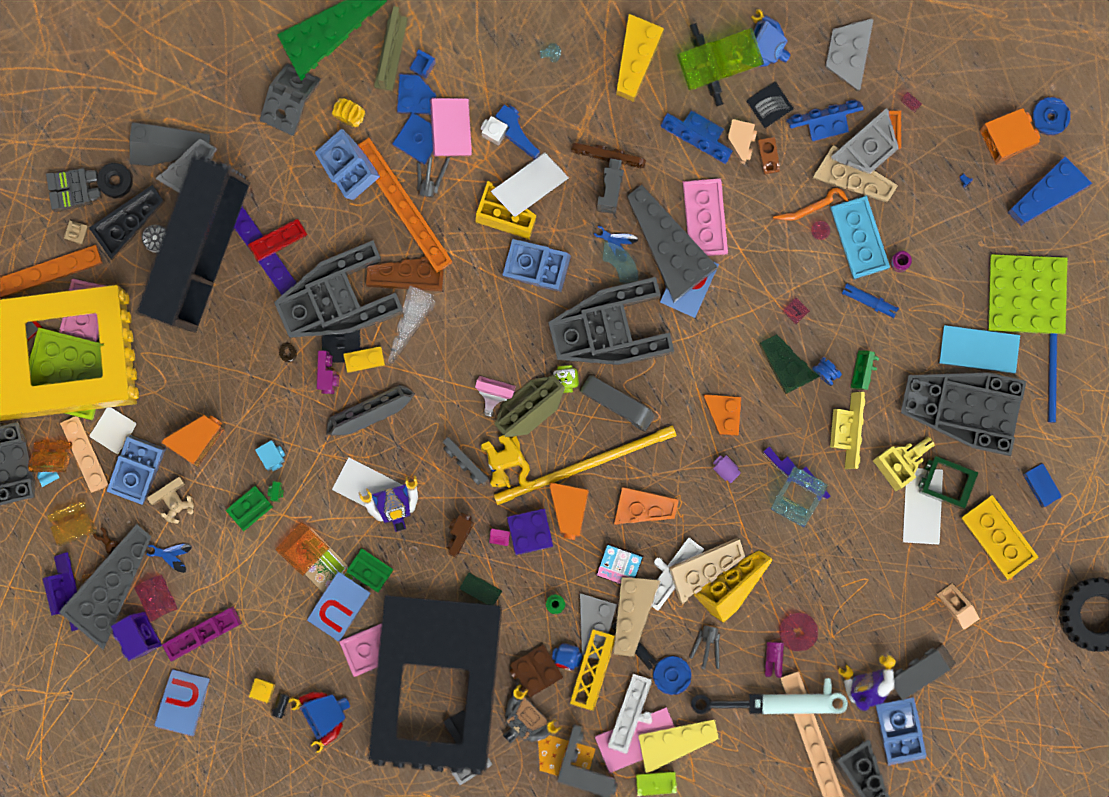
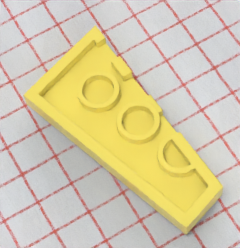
[638,720,719,774]

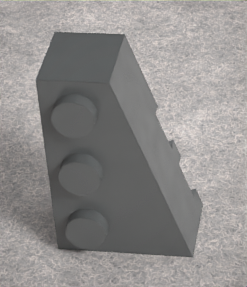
[893,644,956,700]

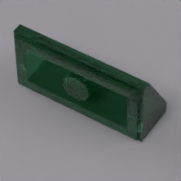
[459,573,502,605]

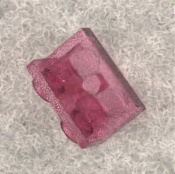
[134,575,177,622]

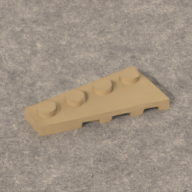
[813,145,898,202]
[669,538,745,604]
[614,577,661,657]

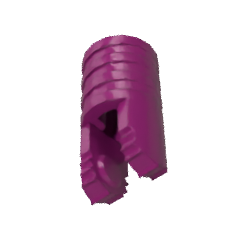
[765,642,784,678]

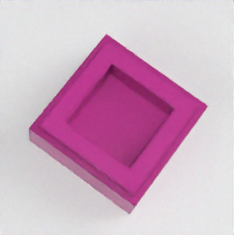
[489,529,510,546]

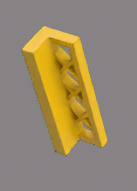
[570,629,616,711]

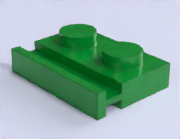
[226,486,273,532]
[346,548,394,593]

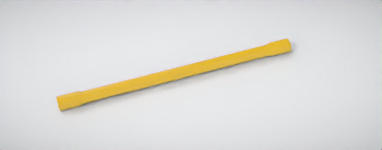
[494,425,677,505]

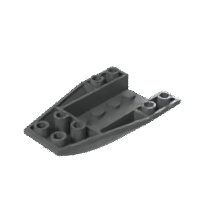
[901,373,1027,456]
[0,422,35,506]

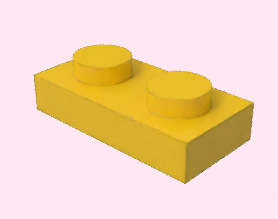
[343,346,385,373]

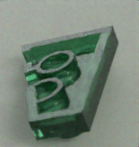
[759,334,820,395]

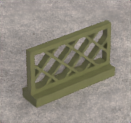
[374,6,408,92]

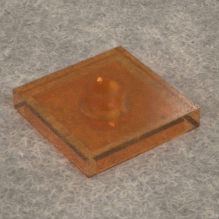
[275,522,330,576]

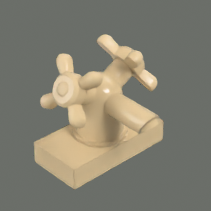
[147,477,194,524]

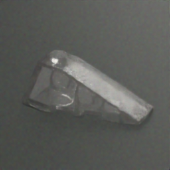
[388,286,436,364]

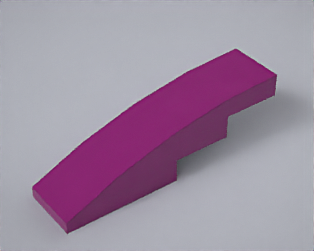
[162,607,242,662]

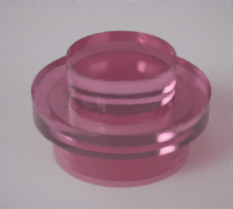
[811,221,830,240]

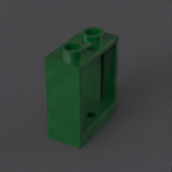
[918,456,978,509]

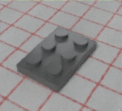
[443,437,489,486]

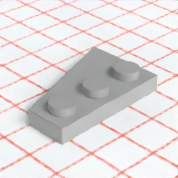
[155,139,217,192]
[580,594,617,660]

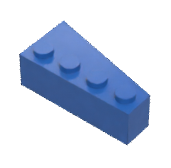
[1008,156,1092,226]

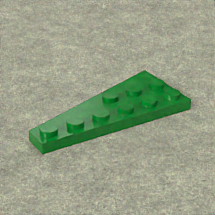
[277,0,387,81]

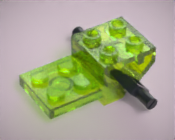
[677,23,764,107]

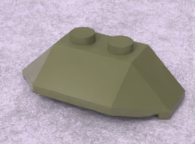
[494,375,565,437]

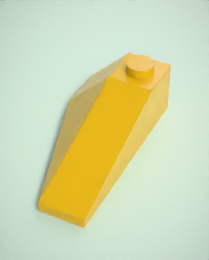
[693,551,773,623]

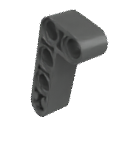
[580,375,655,432]

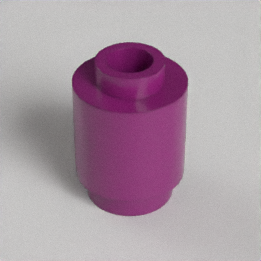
[890,251,912,272]

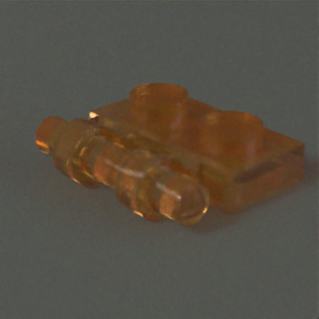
[27,440,72,472]

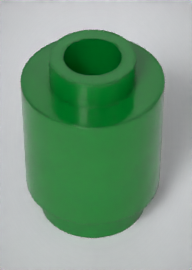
[546,595,565,614]

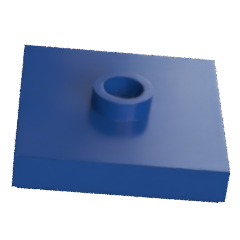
[393,113,433,165]

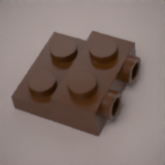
[447,512,474,558]
[509,645,563,698]

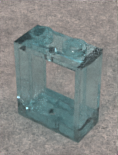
[770,467,828,527]

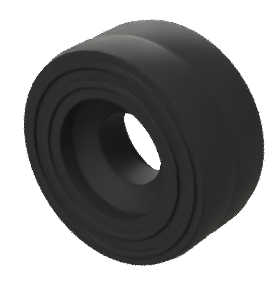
[97,163,133,199]

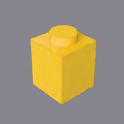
[249,678,276,703]

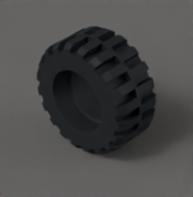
[1059,577,1109,652]

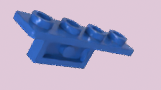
[786,100,864,141]
[661,110,733,164]

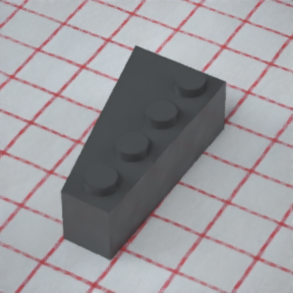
[833,739,889,797]

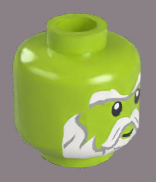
[553,365,579,393]

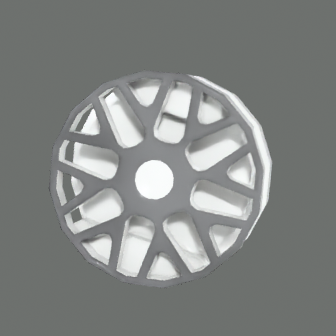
[142,224,166,253]

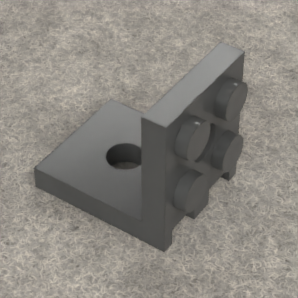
[259,63,321,136]

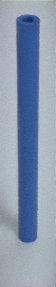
[1048,333,1057,423]

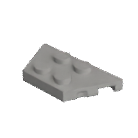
[825,19,873,92]
[831,108,899,174]

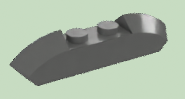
[326,385,415,436]

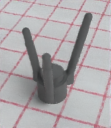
[417,156,450,198]
[689,626,720,669]

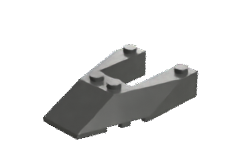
[274,240,403,338]
[548,277,674,365]

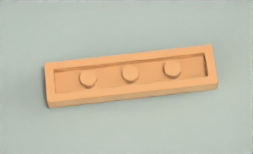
[60,416,109,493]

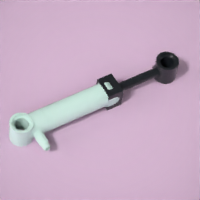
[691,678,848,715]

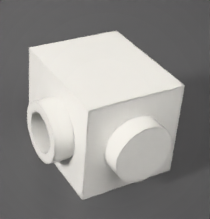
[481,116,508,146]

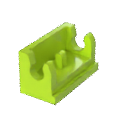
[636,771,677,796]

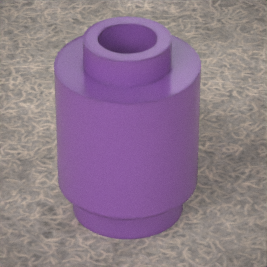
[713,455,741,484]

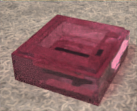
[901,92,922,113]
[782,298,810,325]

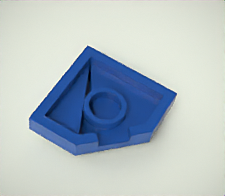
[397,74,437,115]

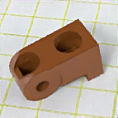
[756,137,780,175]

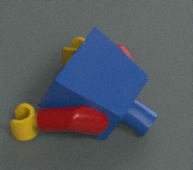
[288,692,350,753]

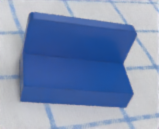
[1023,464,1062,508]

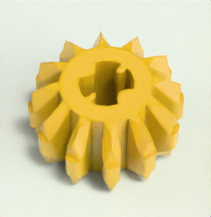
[332,98,365,127]

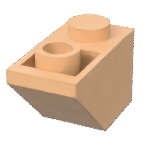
[727,119,757,164]

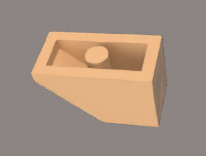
[937,583,979,630]

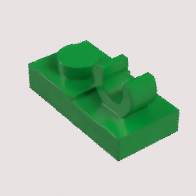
[851,351,879,390]

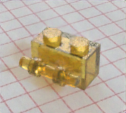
[47,501,97,546]

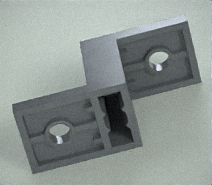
[557,725,618,797]

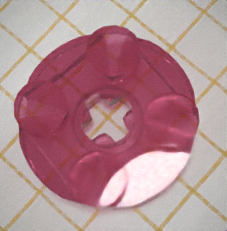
[779,613,818,652]

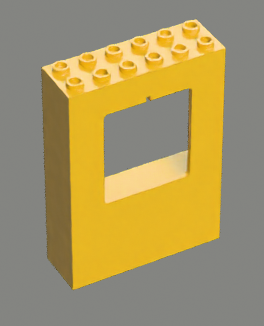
[0,285,139,421]

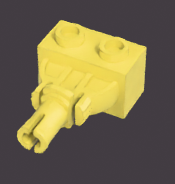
[873,436,935,491]

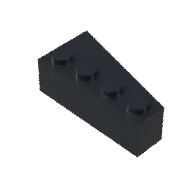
[89,185,165,260]

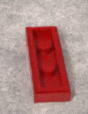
[248,219,307,262]

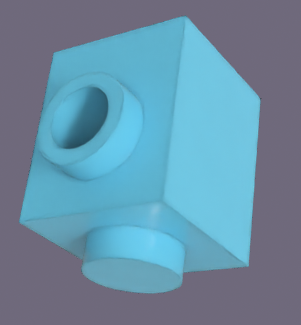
[255,440,285,472]

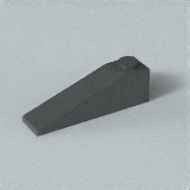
[129,123,210,166]

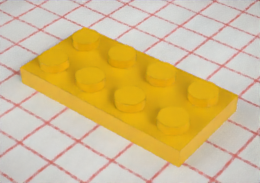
[961,495,1039,580]

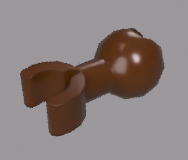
[93,527,119,555]

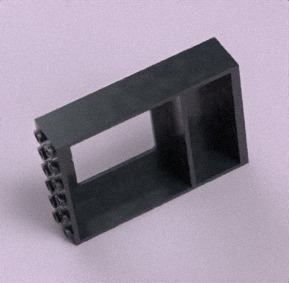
[136,155,251,333]
[368,595,502,775]

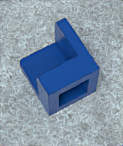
[410,49,436,79]

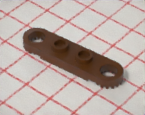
[571,143,646,169]

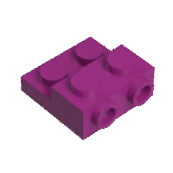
[317,351,339,394]

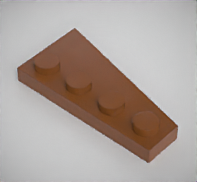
[366,256,444,291]

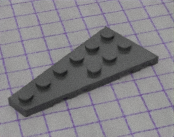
[627,185,717,304]
[59,524,151,650]

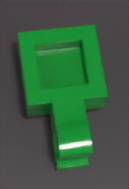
[268,481,284,503]

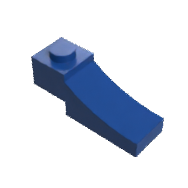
[495,104,540,160]

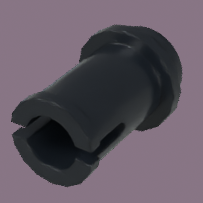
[271,693,290,719]

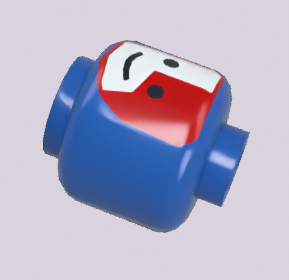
[552,643,582,671]

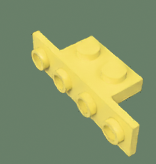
[830,392,865,469]

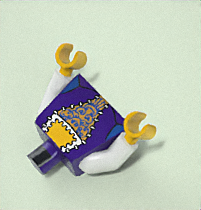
[358,476,418,532]
[838,655,895,711]

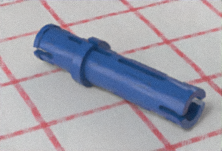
[842,283,899,319]

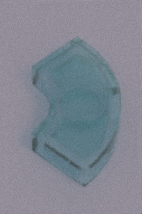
[603,242,639,283]

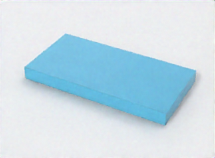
[830,196,890,280]
[939,325,1020,374]

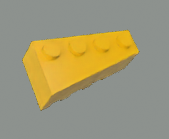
[616,14,664,102]

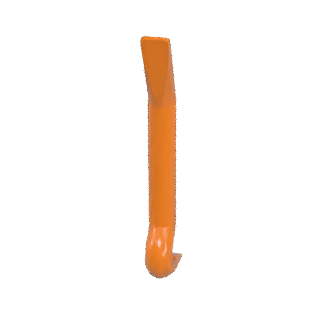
[773,188,848,221]

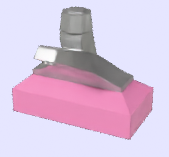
[475,376,516,417]

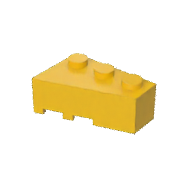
[475,181,536,240]

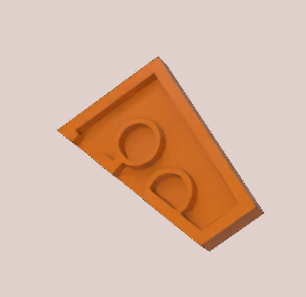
[614,487,679,525]

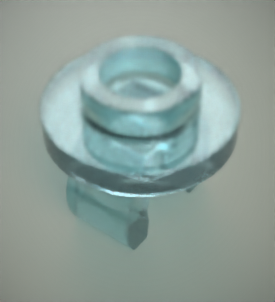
[540,43,561,62]

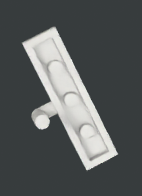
[652,538,704,611]
[608,674,652,754]

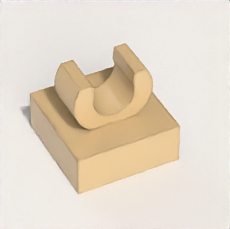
[64,221,89,245]

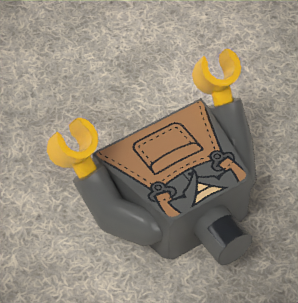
[503,685,561,743]

